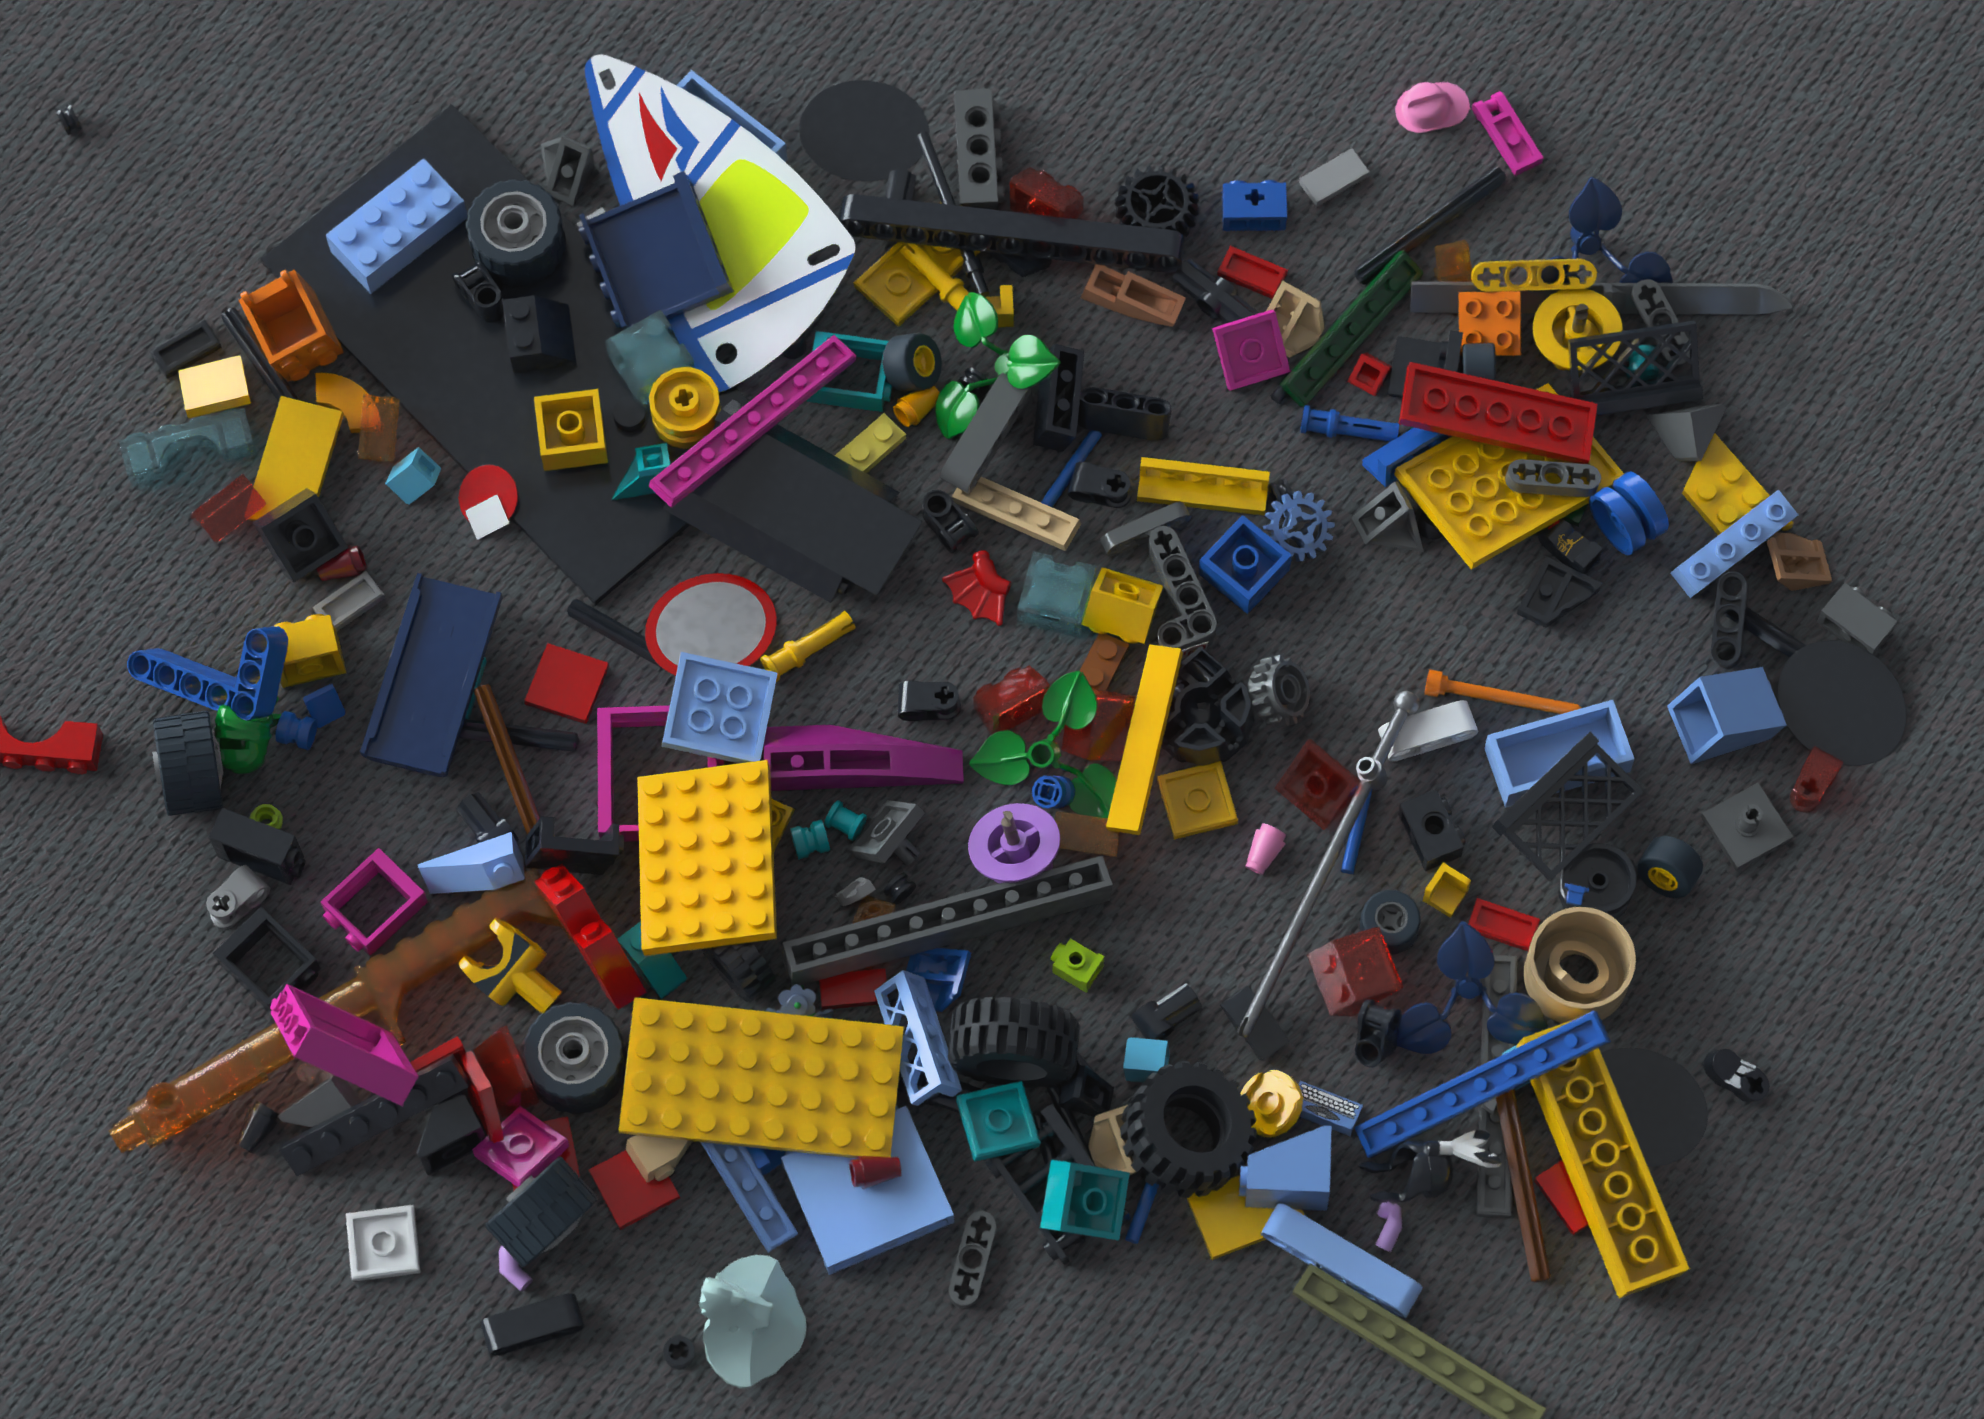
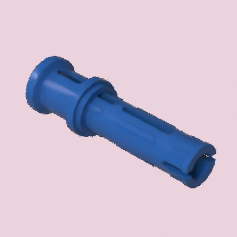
[1300,405,1399,442]

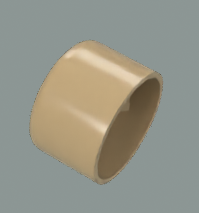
[1524,907,1636,1024]

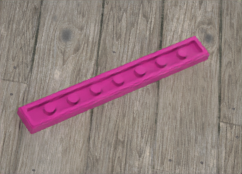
[649,335,856,508]

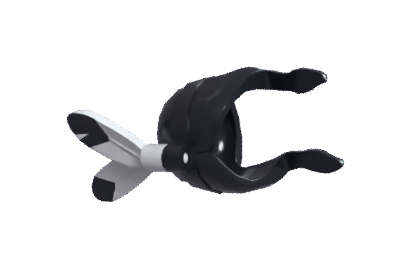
[1359,1130,1501,1203]

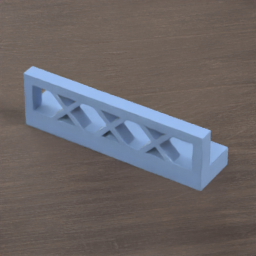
[874,970,962,1106]

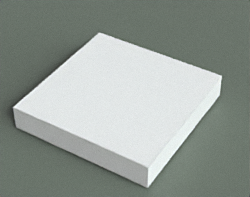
[346,1205,421,1282]

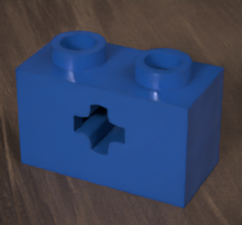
[1222,180,1287,231]

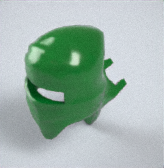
[214,696,281,774]

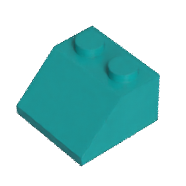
[1040,1160,1130,1240]

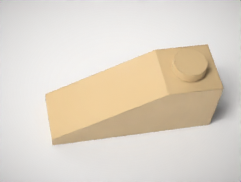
[626,1135,692,1183]

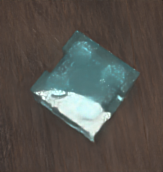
[606,310,695,405]
[1017,551,1096,638]

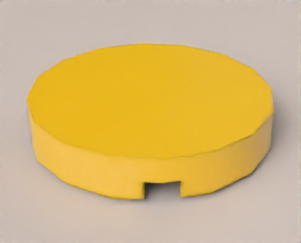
[1241,1070,1303,1137]

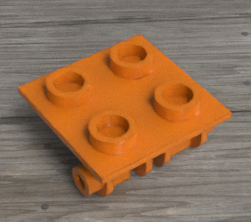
[1459,291,1521,356]

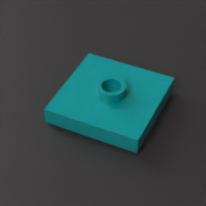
[956,1081,1040,1162]

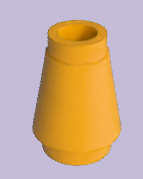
[893,386,940,427]

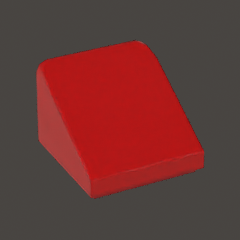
[1347,353,1392,396]

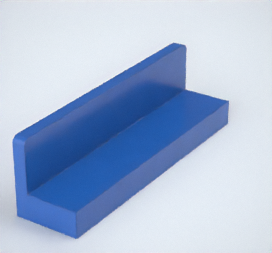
[1362,428,1452,487]

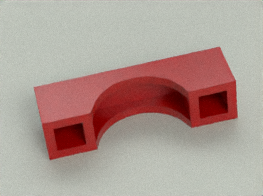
[0,716,103,774]

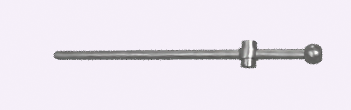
[1238,691,1420,1038]

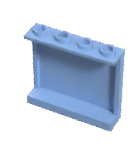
[781,1106,954,1275]

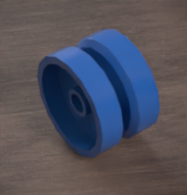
[1589,471,1669,555]

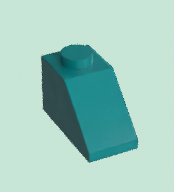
[617,921,687,1000]

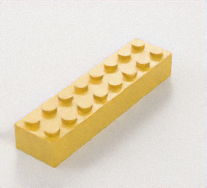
[1516,1018,1690,1298]

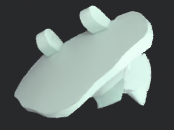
[699,1255,806,1389]

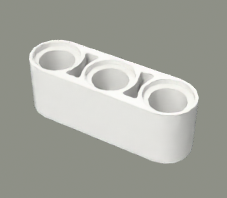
[1378,700,1479,762]

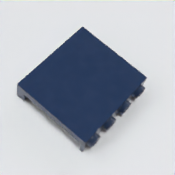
[579,171,734,336]

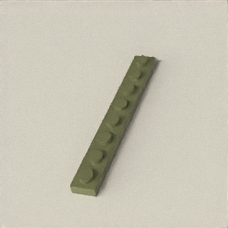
[1292,1263,1546,1419]

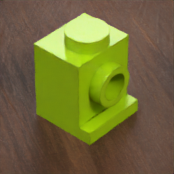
[1050,938,1104,993]

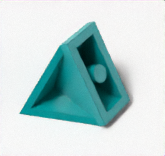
[612,443,670,500]

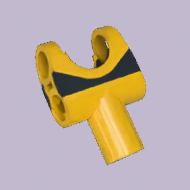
[459,918,562,1013]

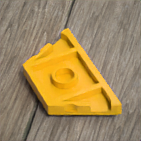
[1682,433,1794,535]

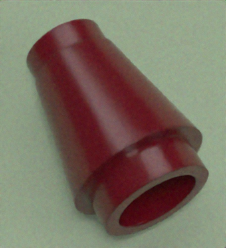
[317,545,367,581]
[849,1156,901,1189]

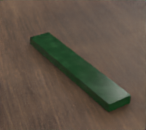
[1280,250,1424,407]

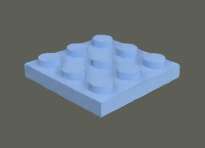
[661,652,778,763]

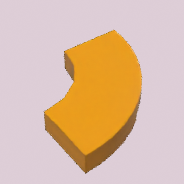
[316,373,383,433]

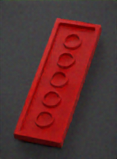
[1399,362,1597,464]

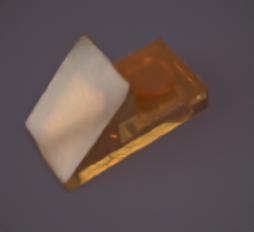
[1433,240,1472,282]

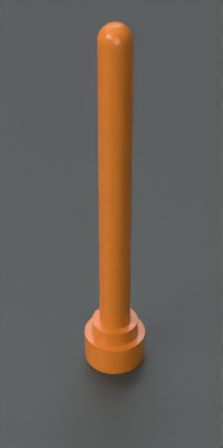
[1424,669,1581,714]

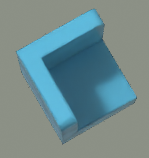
[386,447,441,504]
[1123,1037,1170,1083]

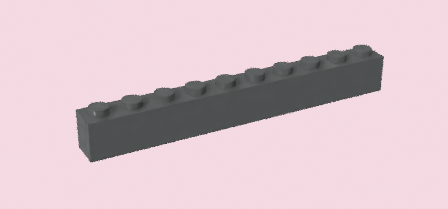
[782,856,1113,987]

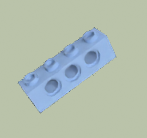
[1671,489,1798,598]

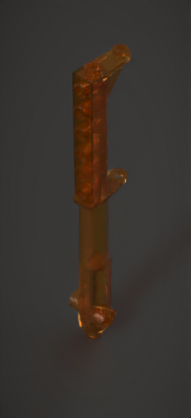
[108,867,574,1153]

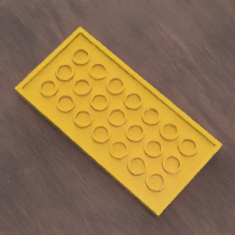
[619,997,904,1158]

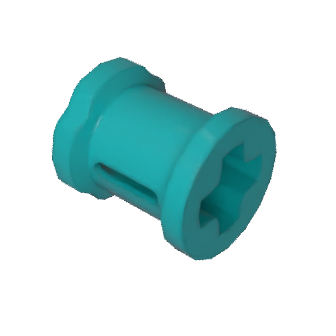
[824,800,867,841]

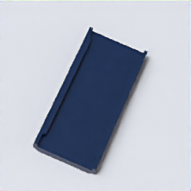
[360,573,503,777]

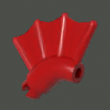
[942,550,1012,626]

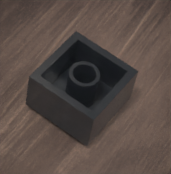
[252,488,349,582]

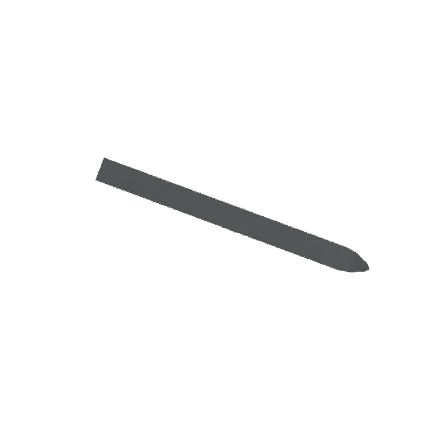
[1410,281,1794,315]

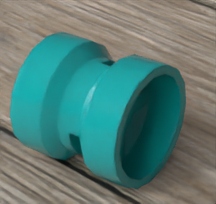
[790,819,830,860]

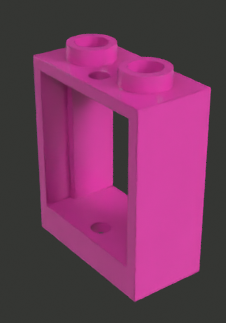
[321,848,428,956]

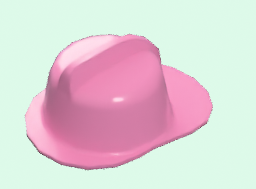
[1395,82,1470,133]

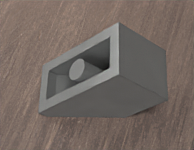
[278,1075,362,1127]

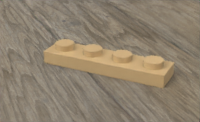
[952,477,1081,551]

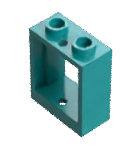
[807,331,892,412]

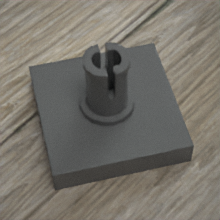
[1701,783,1793,871]
[847,800,925,865]

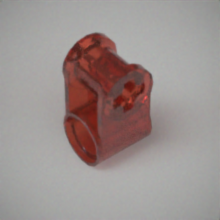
[1790,746,1844,812]

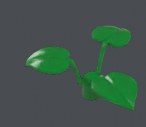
[936,292,1061,439]
[969,671,1117,821]

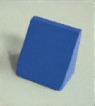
[303,684,346,728]

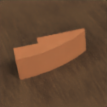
[1081,265,1186,327]

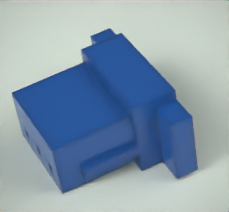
[1564,883,1589,906]

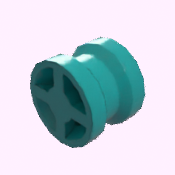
[1626,345,1659,381]

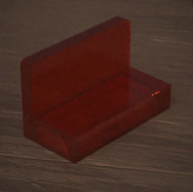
[190,474,266,543]

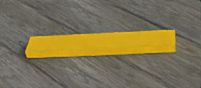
[1106,644,1183,835]

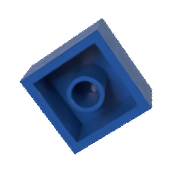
[1199,515,1292,614]

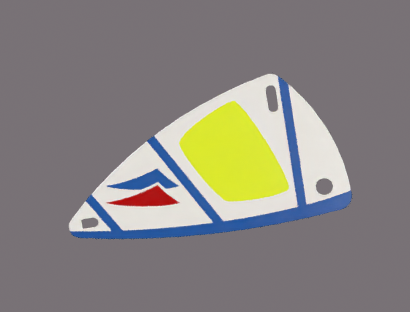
[585,54,855,392]

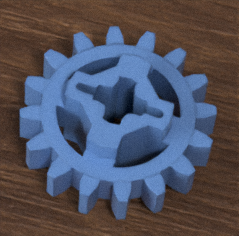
[1263,491,1335,562]

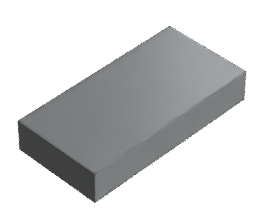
[1299,148,1369,207]
[313,571,385,632]

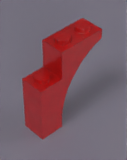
[534,864,646,1010]

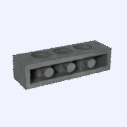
[954,89,1004,210]

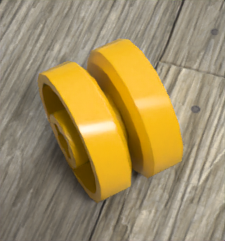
[649,367,721,449]

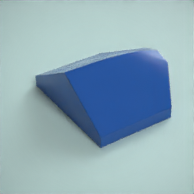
[906,948,971,1012]

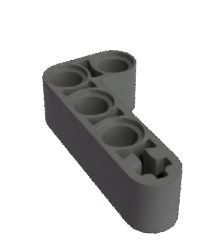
[940,373,1033,494]
[1148,526,1217,650]

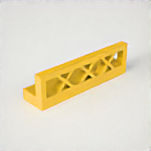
[1137,457,1270,516]

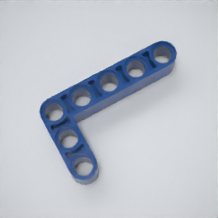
[127,626,288,720]

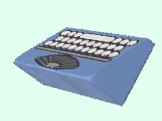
[1298,1081,1363,1137]

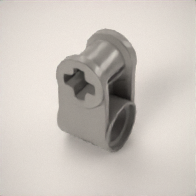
[206,865,270,929]

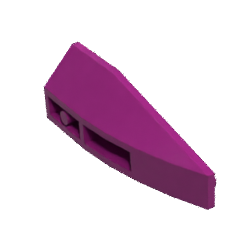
[764,725,964,791]

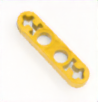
[1471,259,1597,292]

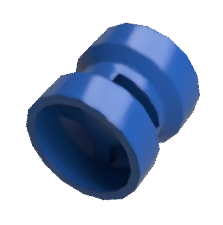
[275,711,318,750]
[1032,776,1075,808]

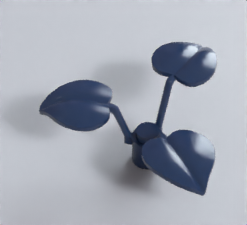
[1541,177,1673,283]
[1397,921,1548,1054]

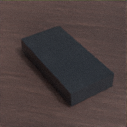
[150,319,222,379]

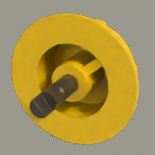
[1533,289,1623,371]

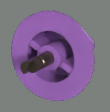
[968,803,1060,884]

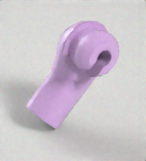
[1375,1202,1402,1252]
[499,1246,532,1292]

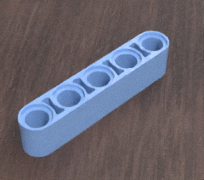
[1261,1203,1422,1318]

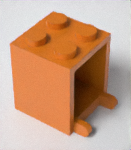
[239,269,344,382]

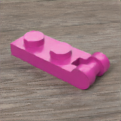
[1472,91,1543,176]

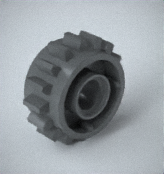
[1248,655,1310,728]

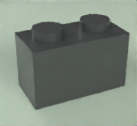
[1817,583,1898,655]

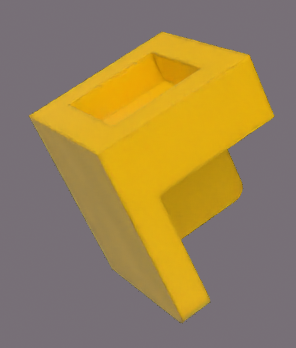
[985,285,1014,327]
[1423,863,1471,918]

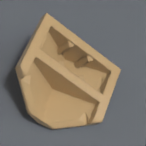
[1267,281,1325,358]
[1088,1105,1141,1175]

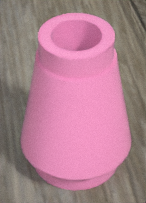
[1245,823,1286,875]

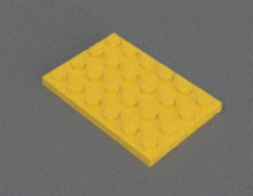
[1394,383,1624,570]
[638,760,777,956]

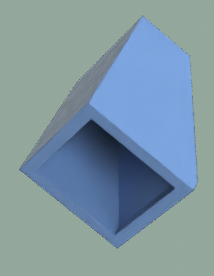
[1667,667,1787,764]
[1239,1126,1332,1211]

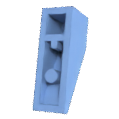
[418,832,525,894]

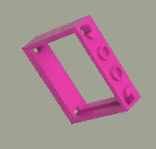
[597,705,724,842]
[271,984,418,1106]

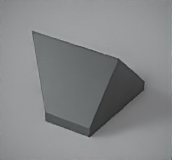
[541,136,595,206]
[1645,404,1726,462]
[1351,482,1424,552]

